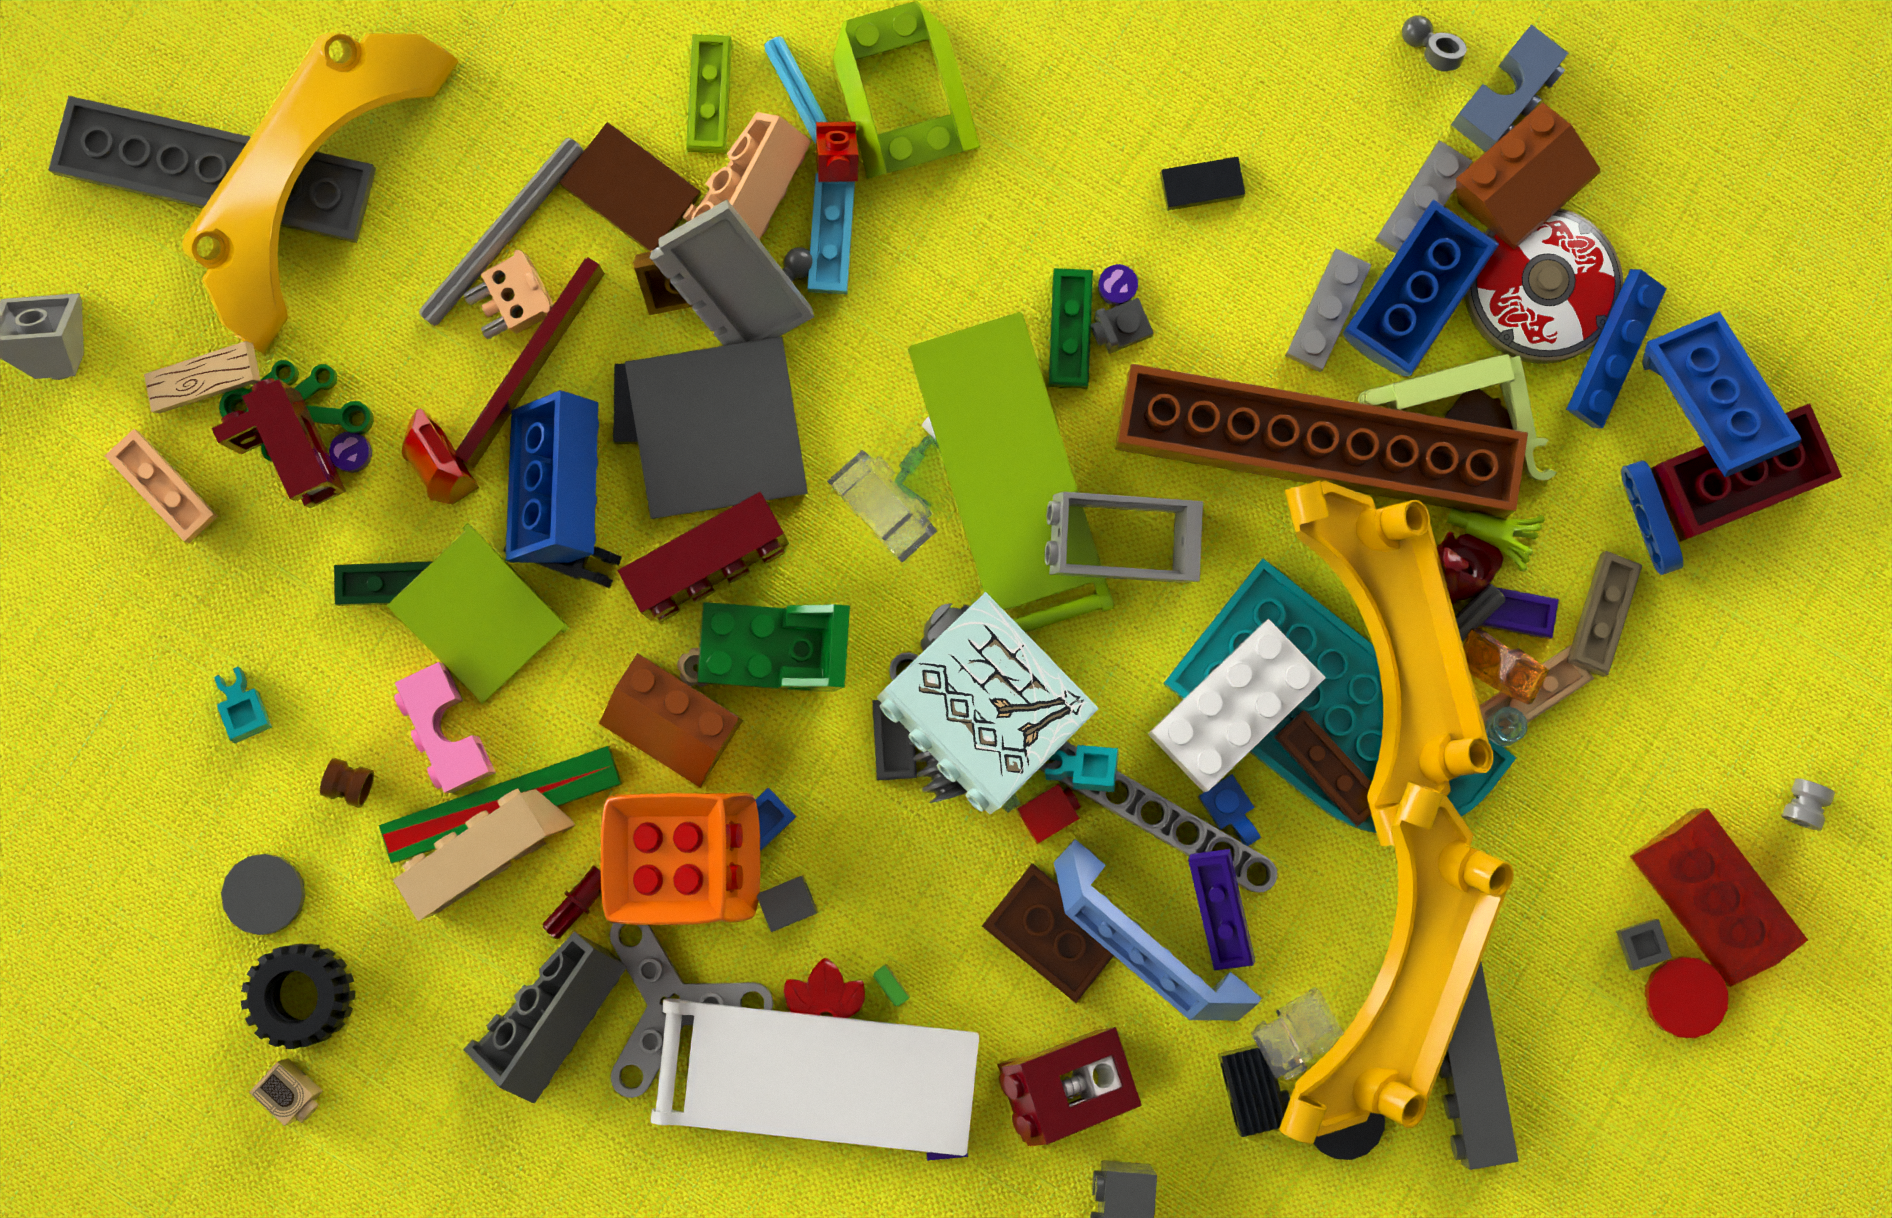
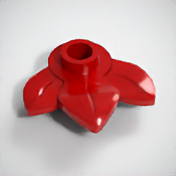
[784,958,865,1018]

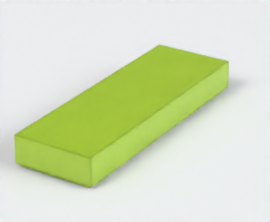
[686,34,732,154]

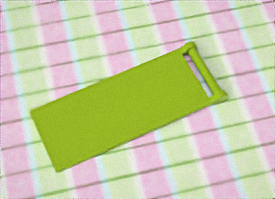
[908,312,1114,632]

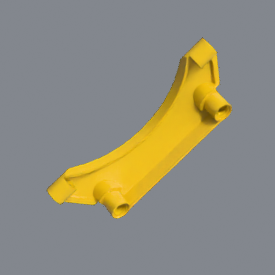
[183,33,458,354]
[1284,481,1494,846]
[1279,781,1514,1144]

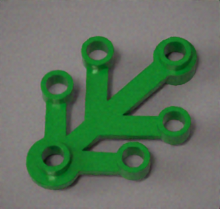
[219,360,374,462]

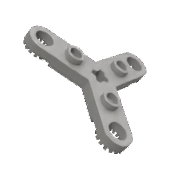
[610,923,773,1098]

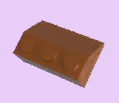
[1456,102,1600,249]
[599,653,743,788]

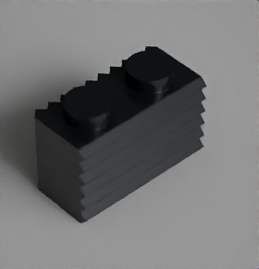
[1218,1042,1290,1137]

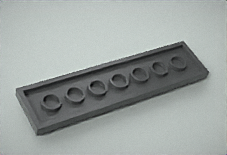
[48,96,376,243]

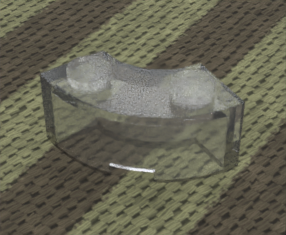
[827,450,937,562]
[1251,987,1344,1080]

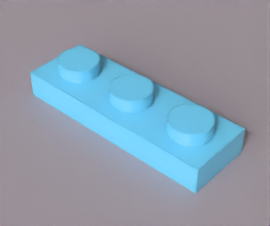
[807,173,855,295]

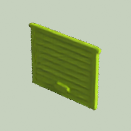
[387,523,569,704]

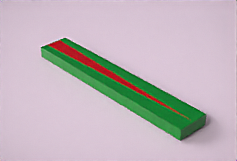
[379,746,622,863]

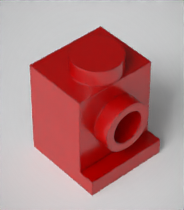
[816,122,858,182]

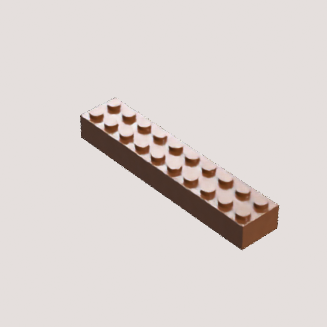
[1115,364,1528,518]

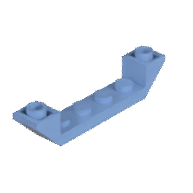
[1054,839,1262,1021]

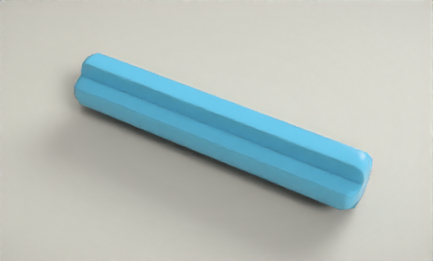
[764,36,828,144]

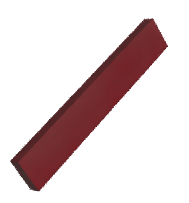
[455,257,605,468]

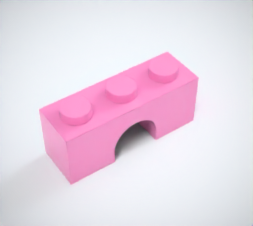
[394,662,496,793]

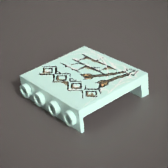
[876,592,1099,814]

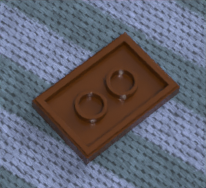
[559,122,701,252]
[982,863,1114,1003]

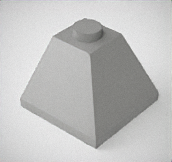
[0,293,84,380]

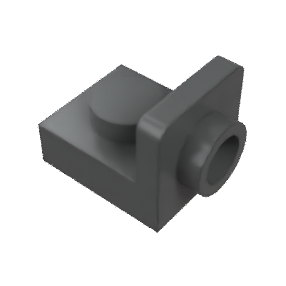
[1091,298,1154,354]

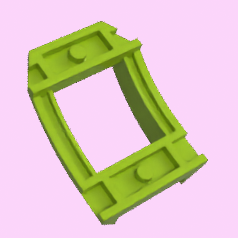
[833,1,980,179]

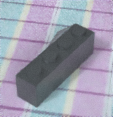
[463,931,627,1104]

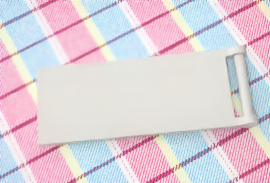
[650,998,979,1156]

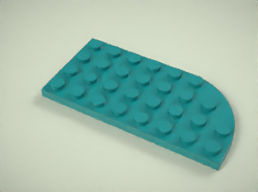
[1163,558,1516,833]

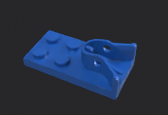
[1642,311,1802,477]

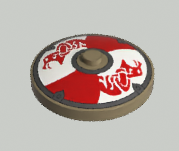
[1464,208,1623,364]

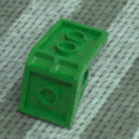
[697,602,850,692]

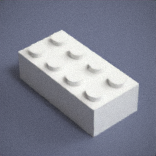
[1148,619,1326,792]

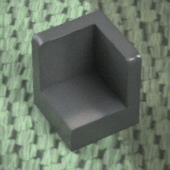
[757,875,819,932]

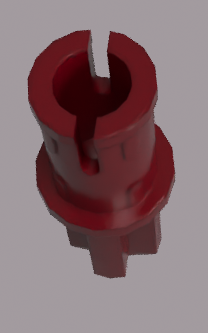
[543,865,601,939]

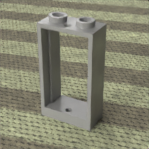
[1045,492,1203,583]

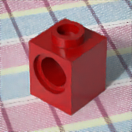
[1016,784,1081,844]

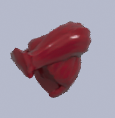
[1437,531,1504,605]

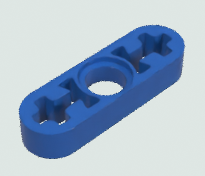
[1621,460,1683,575]

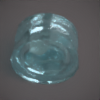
[1485,707,1527,747]

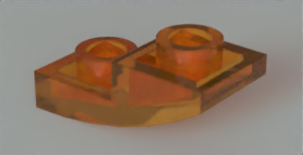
[1463,628,1550,705]

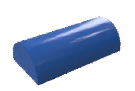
[1343,199,1499,377]

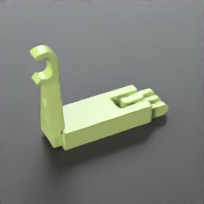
[1358,354,1557,480]

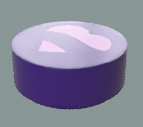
[1098,264,1138,306]
[329,432,372,473]

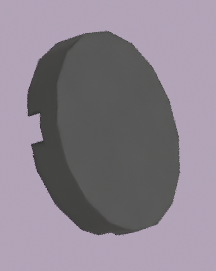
[221,854,305,935]

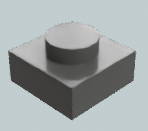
[1616,919,1672,970]

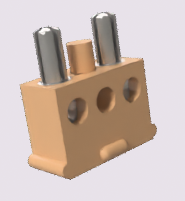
[464,250,554,339]

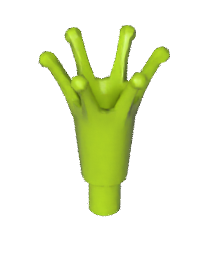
[1447,508,1545,572]

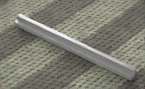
[419,137,584,326]

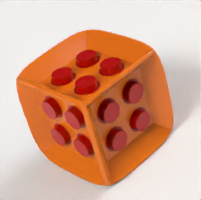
[601,793,760,925]

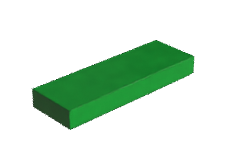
[1048,268,1093,389]

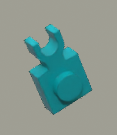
[214,667,272,744]
[1045,745,1119,792]

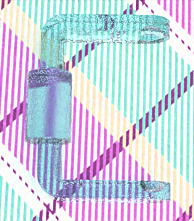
[895,435,939,510]

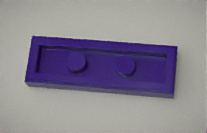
[1188,849,1255,971]

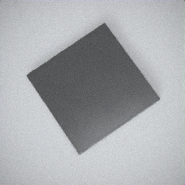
[625,337,808,519]

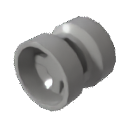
[1781,778,1835,831]

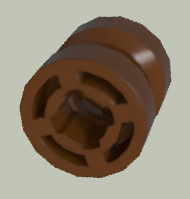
[320,758,374,808]

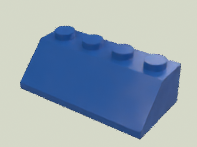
[505,390,599,563]

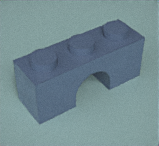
[1451,24,1569,152]

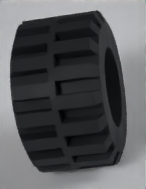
[241,943,355,1049]

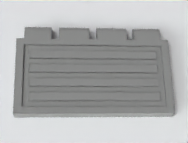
[650,199,814,346]

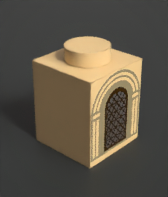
[249,1058,323,1126]

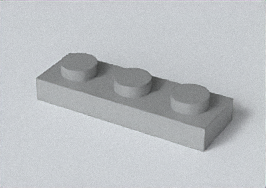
[1375,140,1472,253]
[1285,248,1371,373]

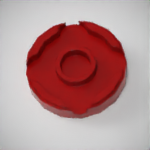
[1645,957,1728,1038]

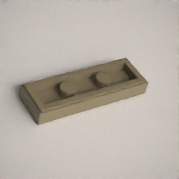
[1567,551,1642,677]

